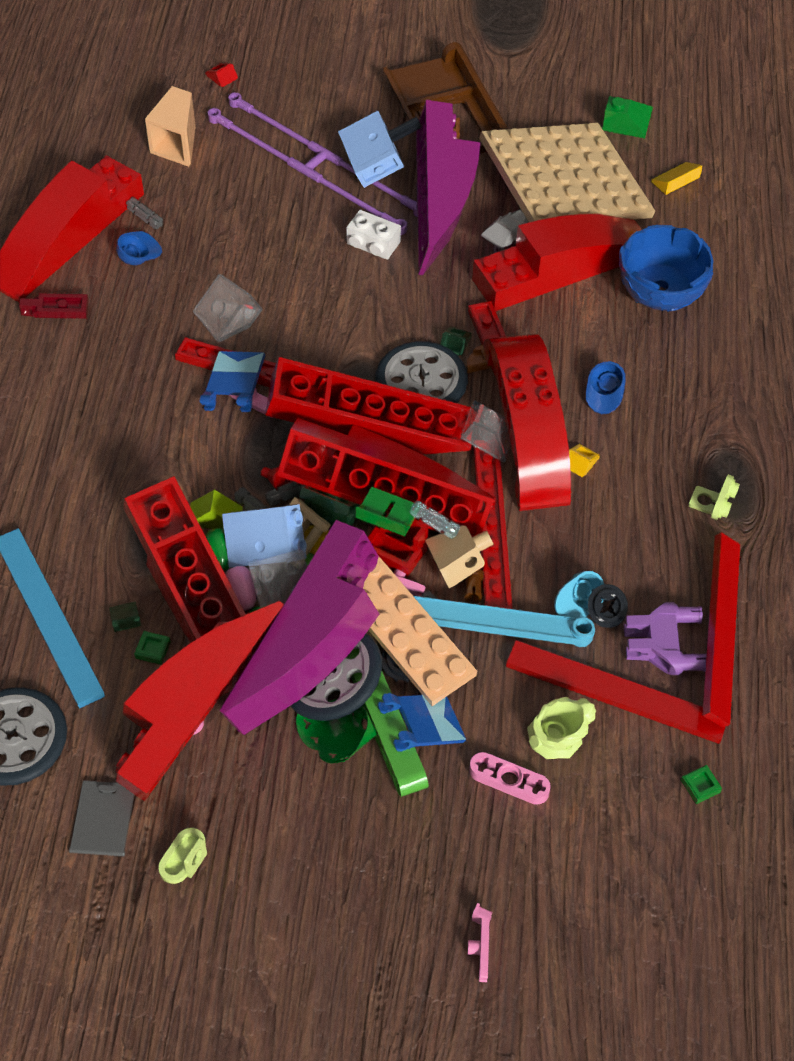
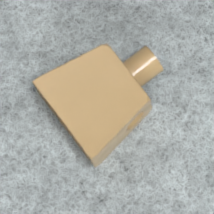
[425,526,494,588]

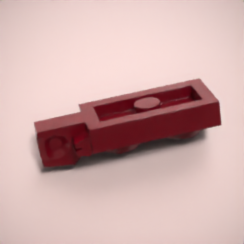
[19,293,89,319]

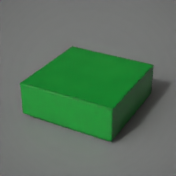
[134,631,171,665]
[681,765,722,804]

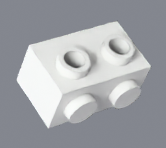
[347,210,401,260]

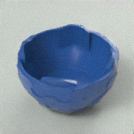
[619,225,713,312]

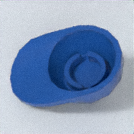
[116,231,162,266]
[586,361,626,414]

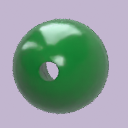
[205,528,230,572]

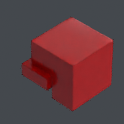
[368,508,428,579]

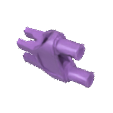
[624,602,707,675]

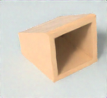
[145,86,196,167]

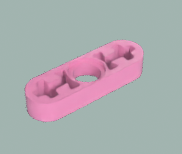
[469,752,550,804]

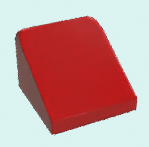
[205,63,238,87]

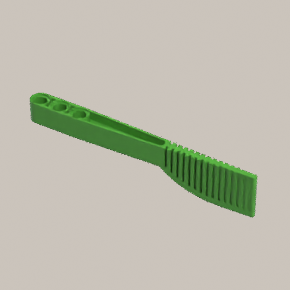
[304,552,429,797]

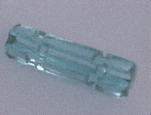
[410,501,460,539]

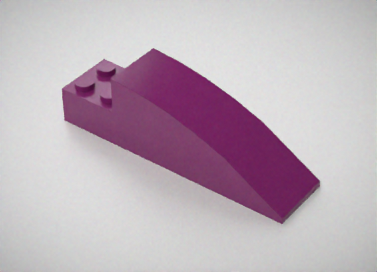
[416,100,480,275]
[220,520,380,735]

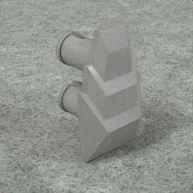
[481,209,529,253]

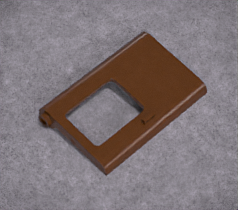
[383,42,508,154]

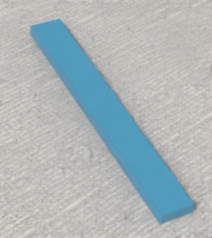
[0,528,105,709]

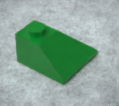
[602,96,653,139]

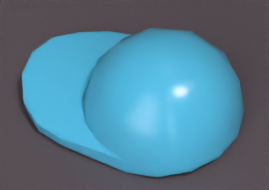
[554,571,604,618]

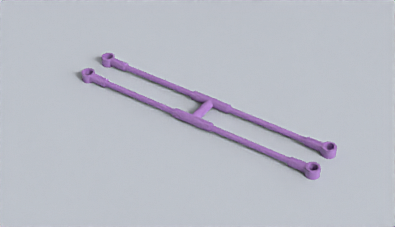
[208,92,418,235]

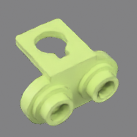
[689,474,740,520]
[159,828,207,884]

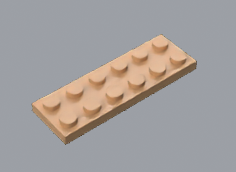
[363,557,477,706]

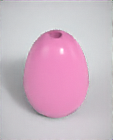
[225,566,257,611]

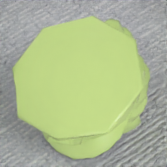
[527,697,596,759]

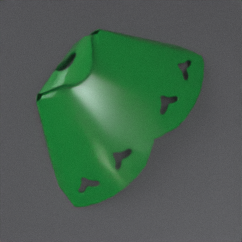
[296,699,376,764]

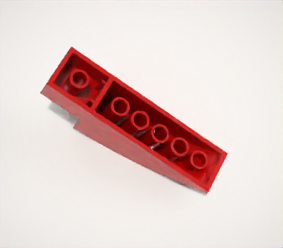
[0,155,144,303]
[472,214,642,311]
[265,357,474,455]
[277,418,495,537]
[124,476,261,695]
[115,601,284,802]

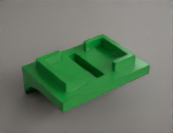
[356,487,421,536]

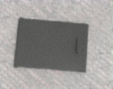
[69,781,134,857]

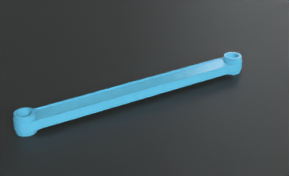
[414,596,595,647]

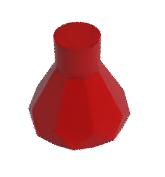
[261,466,289,490]

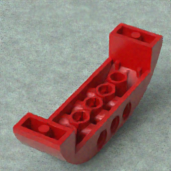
[483,334,571,511]

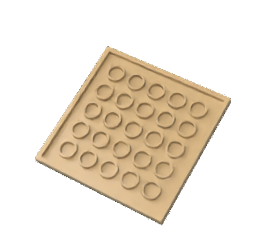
[479,123,655,222]

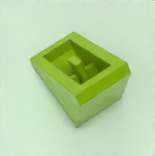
[190,490,243,529]

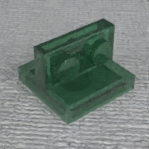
[299,486,360,530]

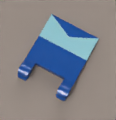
[200,351,265,412]
[377,693,466,751]

